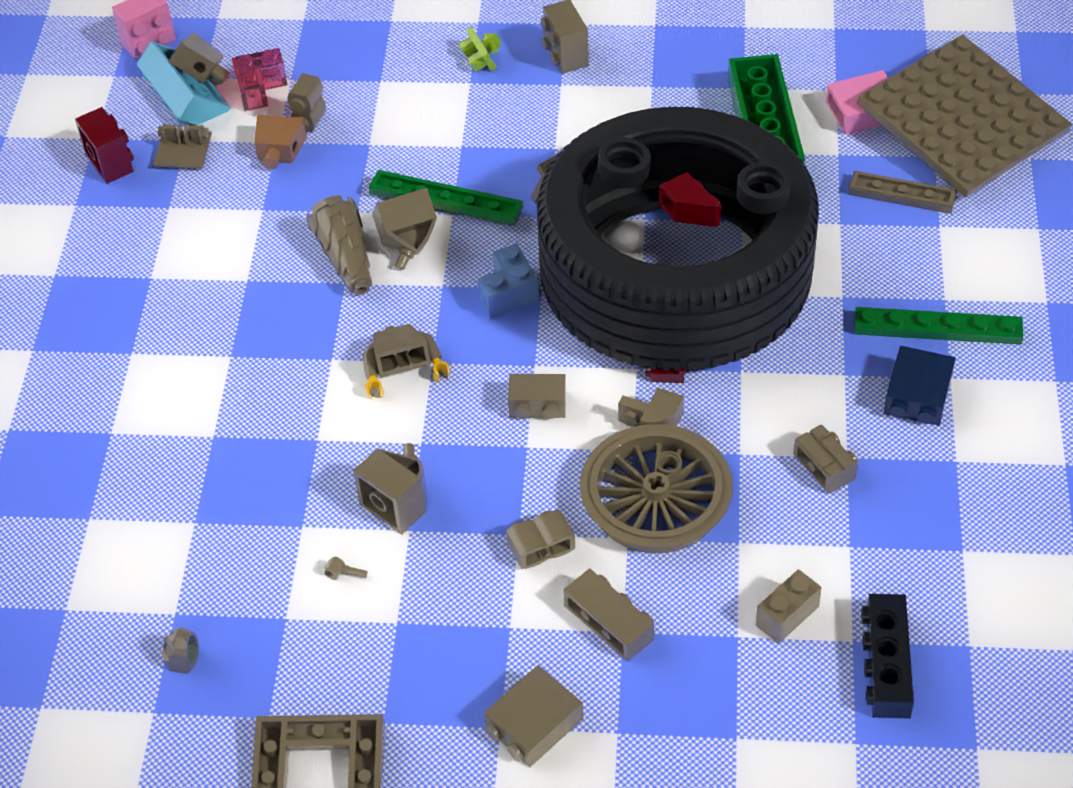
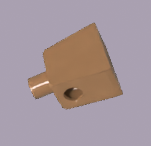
[255,114,307,169]

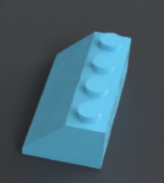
[137,41,231,125]

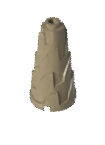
[306,195,372,295]

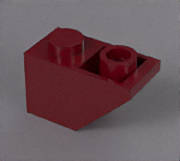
[659,172,721,227]

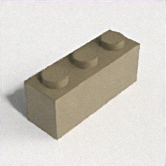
[563,568,654,662]

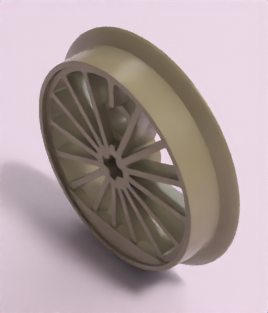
[580,424,733,554]

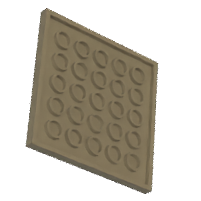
[857,34,1072,198]

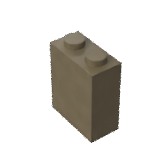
[484,665,584,767]

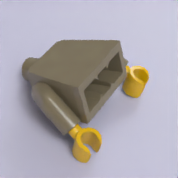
[362,324,450,399]

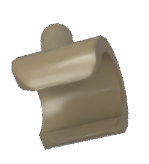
[324,557,368,580]

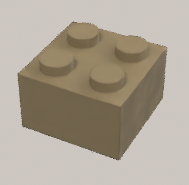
[540,0,589,74]

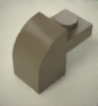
[618,388,684,426]

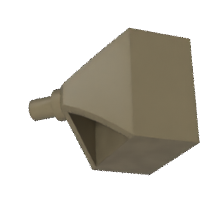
[372,188,437,270]
[353,443,427,535]

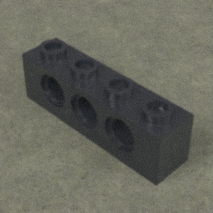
[861,593,914,719]

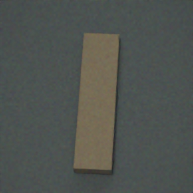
[848,171,957,214]

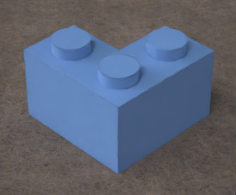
[478,243,539,318]

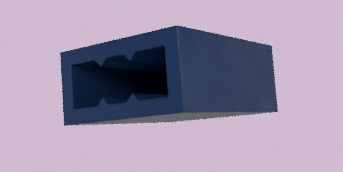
[883,345,956,426]

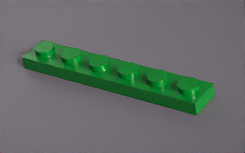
[369,170,523,226]
[854,307,1023,345]

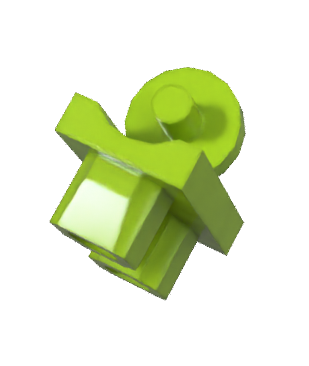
[459,27,501,72]

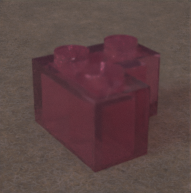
[231,48,288,112]

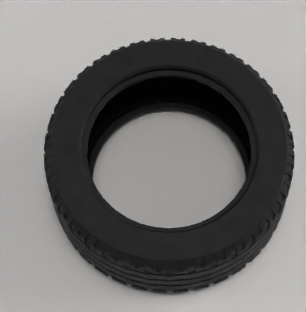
[537,106,819,371]

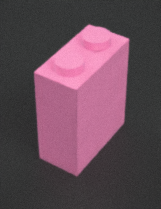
[826,70,888,135]

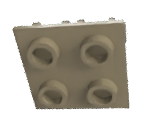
[153,124,212,168]

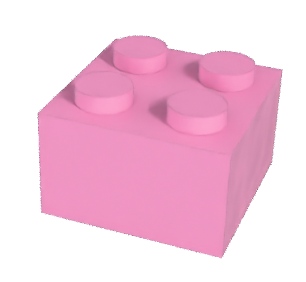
[112,0,176,59]

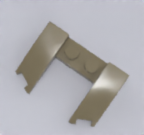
[251,714,385,788]

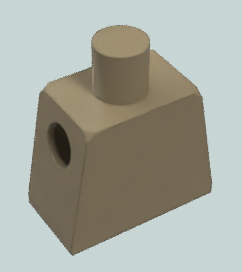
[168,32,230,84]

